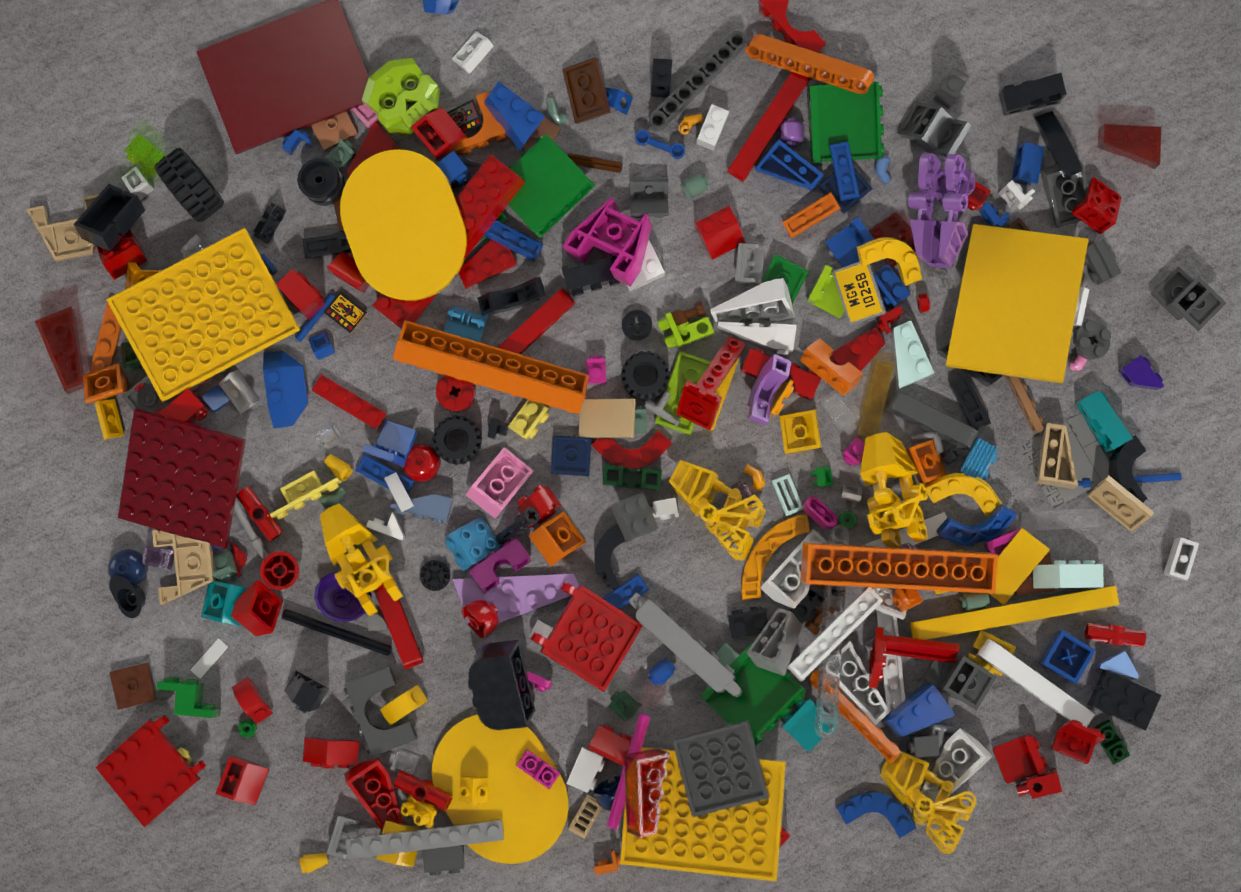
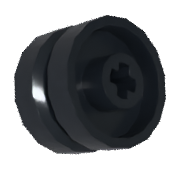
[297,158,345,206]

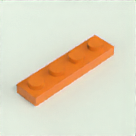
[89,302,122,373]

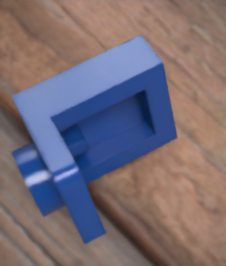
[282,129,313,156]

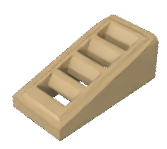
[568,794,602,839]

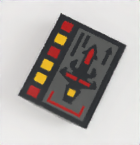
[447,99,483,133]

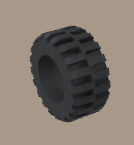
[155,148,224,222]

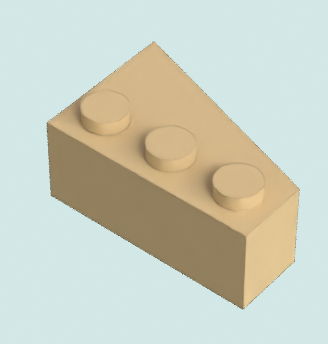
[1036,423,1078,489]

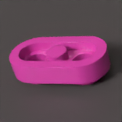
[803,496,837,530]
[526,671,553,692]

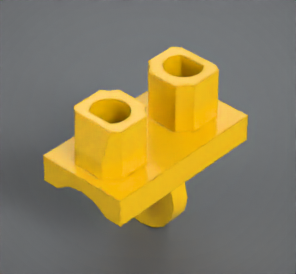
[401,795,437,829]

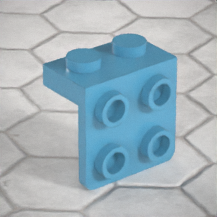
[444,517,501,571]

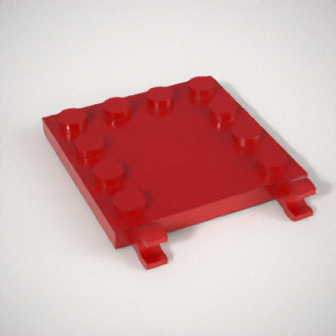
[531,582,643,692]
[95,715,206,827]

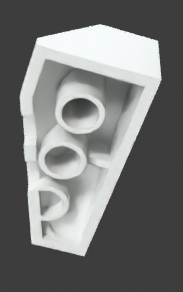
[621,209,665,292]
[760,529,827,608]
[921,728,993,803]

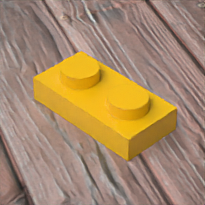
[94,399,124,440]

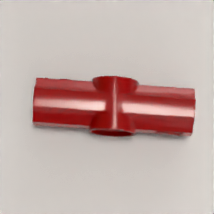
[236,486,283,542]
[1084,623,1146,647]
[394,770,453,811]

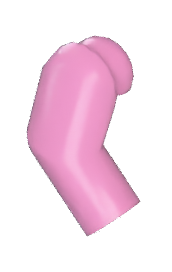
[1069,347,1087,371]

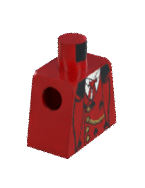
[1016,768,1063,799]

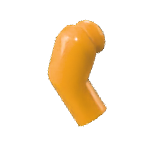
[678,114,703,135]
[743,464,765,491]

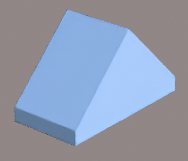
[1096,651,1139,679]

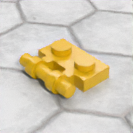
[966,630,1016,676]

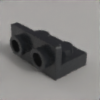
[727,606,768,638]

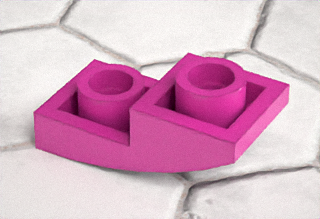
[516,749,560,789]

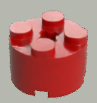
[436,375,476,413]
[517,484,562,528]

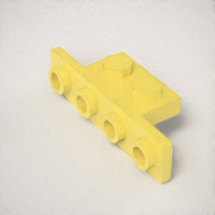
[270,470,342,520]

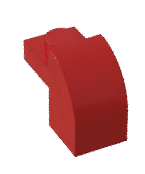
[232,677,273,724]

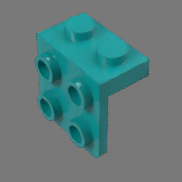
[781,698,834,751]

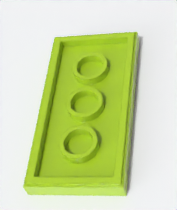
[655,351,711,436]

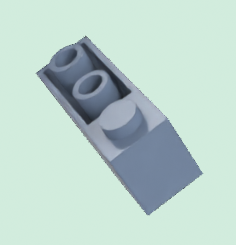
[390,494,453,524]

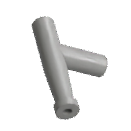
[644,391,681,427]
[911,432,944,454]
[925,723,956,749]

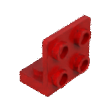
[1072,177,1122,234]

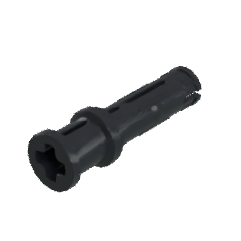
[496,507,539,545]

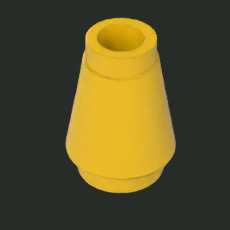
[324,454,353,481]
[299,852,328,874]

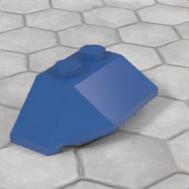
[263,350,308,429]

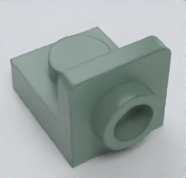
[326,139,356,171]
[634,406,647,434]
[212,551,238,581]

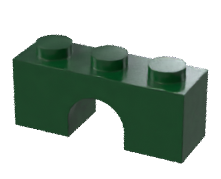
[602,465,662,491]

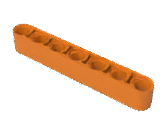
[745,34,875,94]

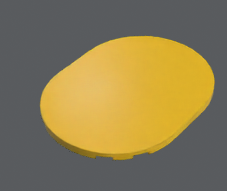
[340,149,467,301]
[432,714,569,864]

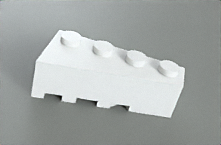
[818,641,889,725]

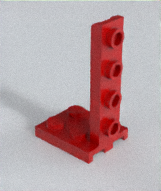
[676,336,746,431]
[869,627,959,688]

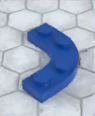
[936,504,1018,546]
[836,792,916,838]

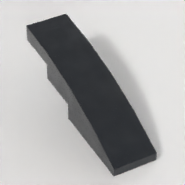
[1034,111,1083,178]

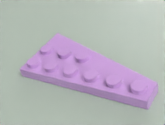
[453,574,579,633]

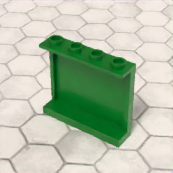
[808,81,885,163]
[508,134,596,238]
[700,640,806,746]

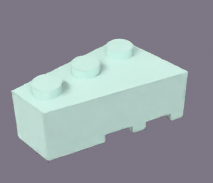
[891,321,934,390]
[1033,560,1104,588]

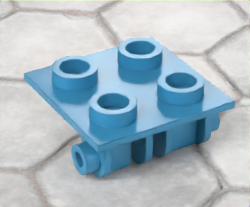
[443,306,488,342]

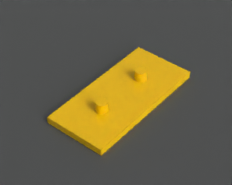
[989,528,1050,605]

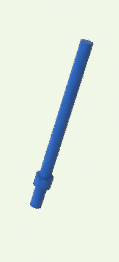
[1077,473,1182,488]

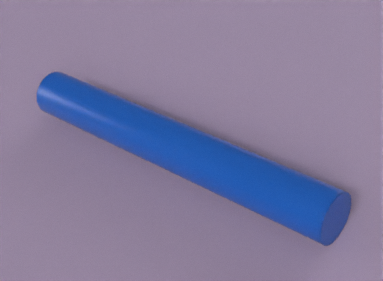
[294,293,335,342]

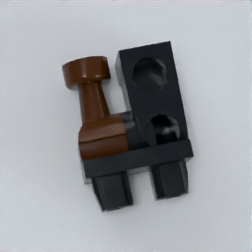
[789,584,843,635]

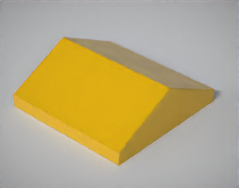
[779,410,822,454]
[376,820,423,867]

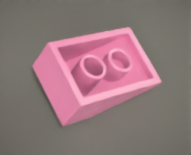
[466,447,534,519]

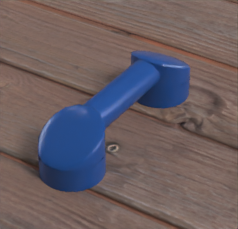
[635,130,685,159]

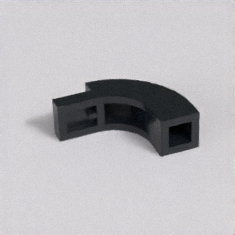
[477,277,546,316]
[1109,435,1148,503]
[594,524,626,589]

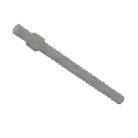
[234,500,268,560]

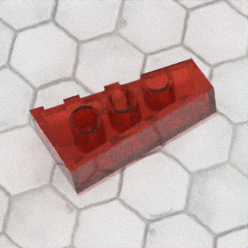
[35,307,84,394]
[624,748,670,838]

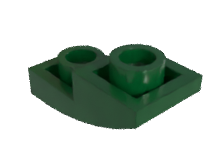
[1093,719,1130,765]

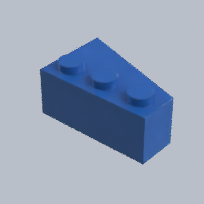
[484,82,545,151]
[755,139,824,191]
[882,684,955,736]

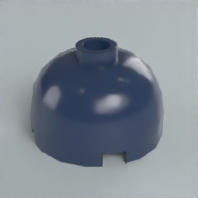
[108,549,148,585]
[593,775,628,811]

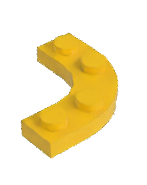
[857,237,922,286]
[924,473,1002,516]

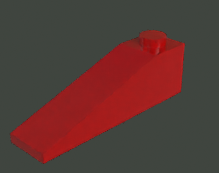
[344,759,404,832]

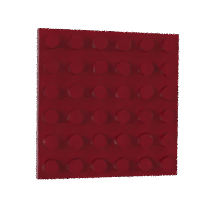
[118,409,246,549]

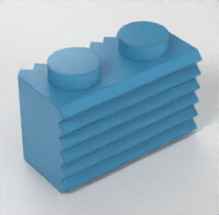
[958,437,999,481]

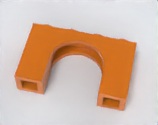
[439,89,508,161]

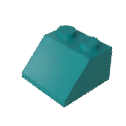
[201,581,248,626]

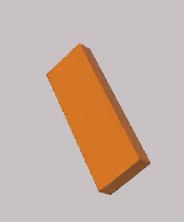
[782,192,841,239]

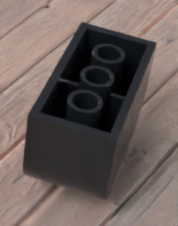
[468,640,536,730]

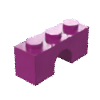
[469,538,531,594]

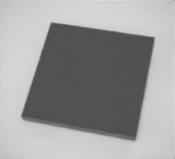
[672,720,769,817]

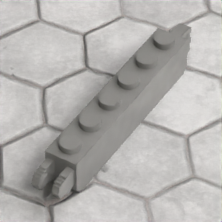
[629,593,743,697]

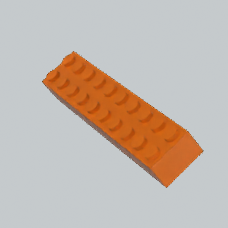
[393,320,589,414]
[800,542,998,594]

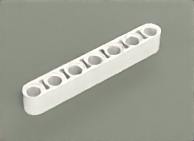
[977,638,1095,727]

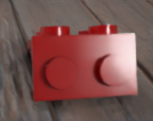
[1051,720,1105,765]
[993,734,1047,783]

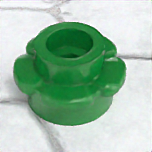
[838,511,857,529]
[238,719,257,738]

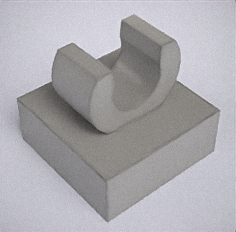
[841,483,862,507]

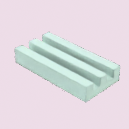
[771,474,803,516]

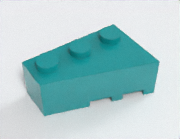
[1075,390,1133,453]

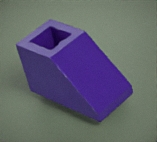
[1119,355,1164,390]

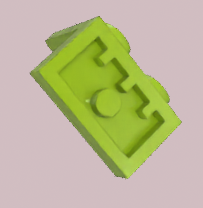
[807,265,845,319]

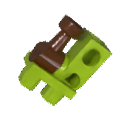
[657,301,715,348]

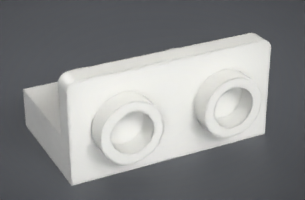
[998,180,1035,211]
[872,587,907,620]

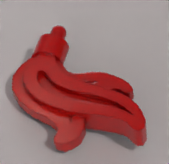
[230,542,247,577]

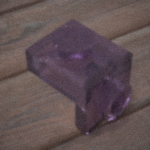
[142,546,174,570]

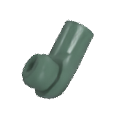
[546,98,567,125]
[319,486,347,507]

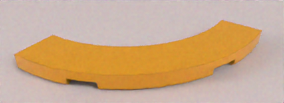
[741,514,810,600]

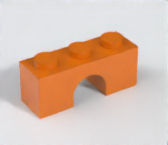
[800,338,863,396]

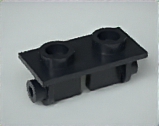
[253,203,286,244]

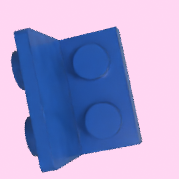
[825,217,875,267]
[362,420,417,467]

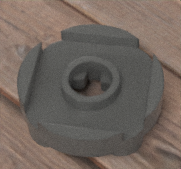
[1073,321,1111,360]

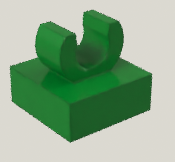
[810,466,834,487]

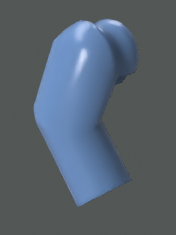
[875,155,892,185]

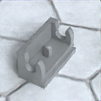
[735,243,766,285]
[326,814,361,859]

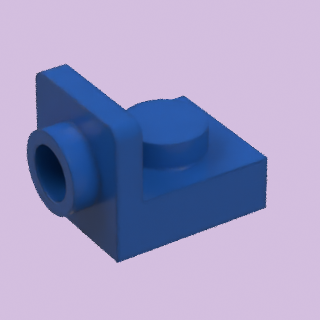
[979,202,1010,227]

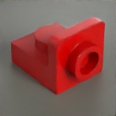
[877,306,903,335]

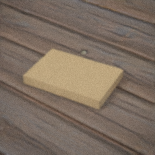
[579,399,636,438]
[1087,475,1154,532]

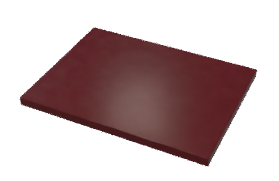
[196,0,369,155]

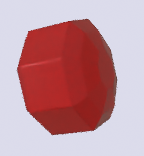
[917,294,930,313]

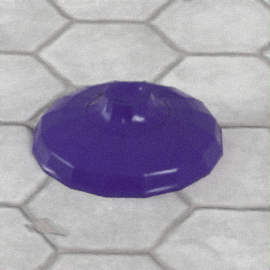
[314,571,372,622]

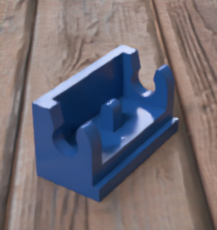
[1012,142,1044,186]

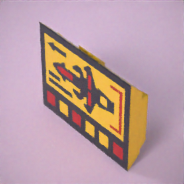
[324,292,367,333]

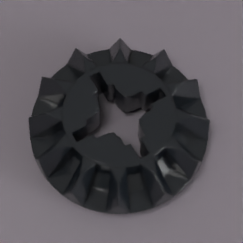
[622,310,652,341]
[420,560,450,591]

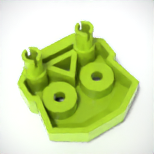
[362,57,440,137]

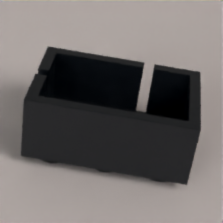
[73,184,145,251]
[1087,670,1161,731]

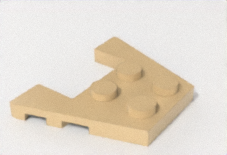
[27,194,99,262]
[152,530,216,605]

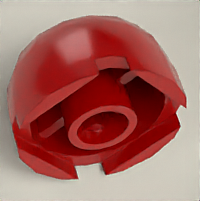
[403,444,441,482]
[260,551,300,590]
[461,600,499,639]

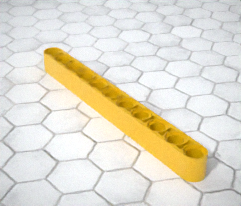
[910,585,1120,640]

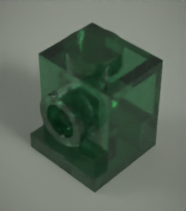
[608,690,642,722]

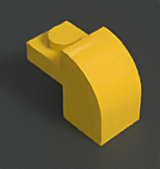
[380,685,428,726]

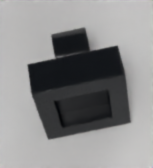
[487,418,508,440]

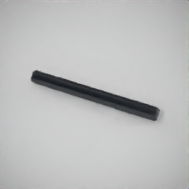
[282,609,392,656]

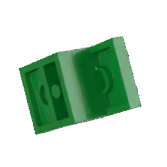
[157,677,221,718]

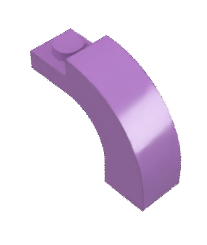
[747,354,791,426]

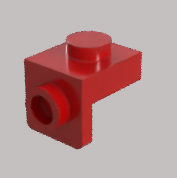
[967,181,991,211]

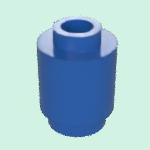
[648,658,676,686]

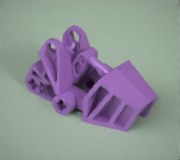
[908,153,975,268]

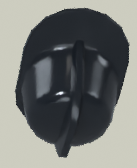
[109,575,146,618]

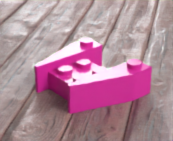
[562,198,652,287]

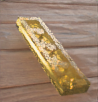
[857,361,895,437]

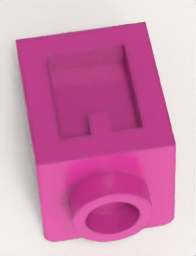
[586,355,606,384]
[841,437,865,466]

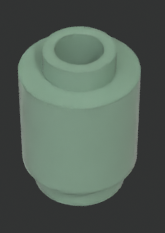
[680,173,710,199]
[959,592,990,612]

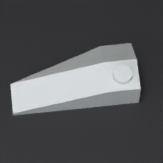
[710,278,795,323]
[717,322,796,355]

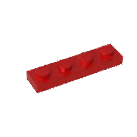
[311,374,387,430]

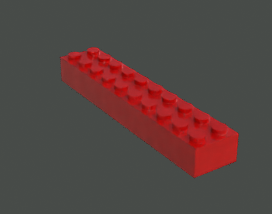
[372,155,525,329]

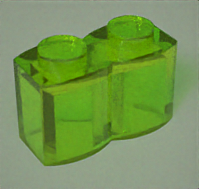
[124,134,165,177]

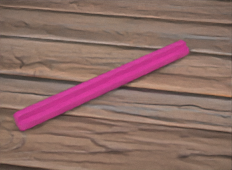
[607,714,650,829]

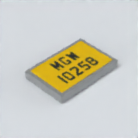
[832,262,887,326]

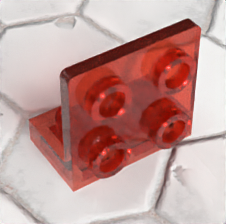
[868,212,916,268]

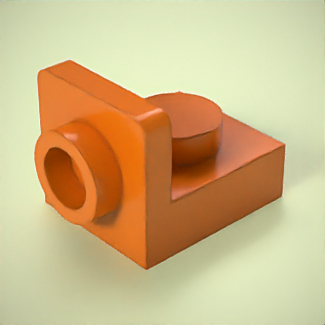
[892,589,923,612]
[594,849,621,875]

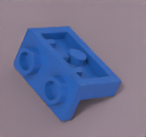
[874,264,911,308]

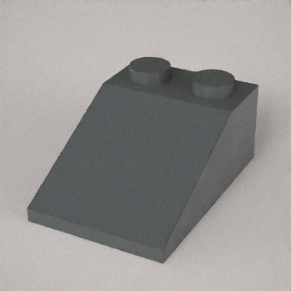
[1040,162,1088,228]

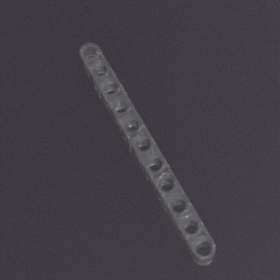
[815,525,849,738]

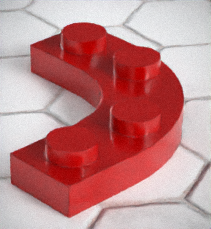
[591,430,672,469]

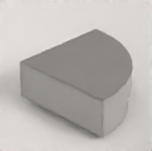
[367,613,388,631]

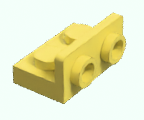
[508,399,550,440]

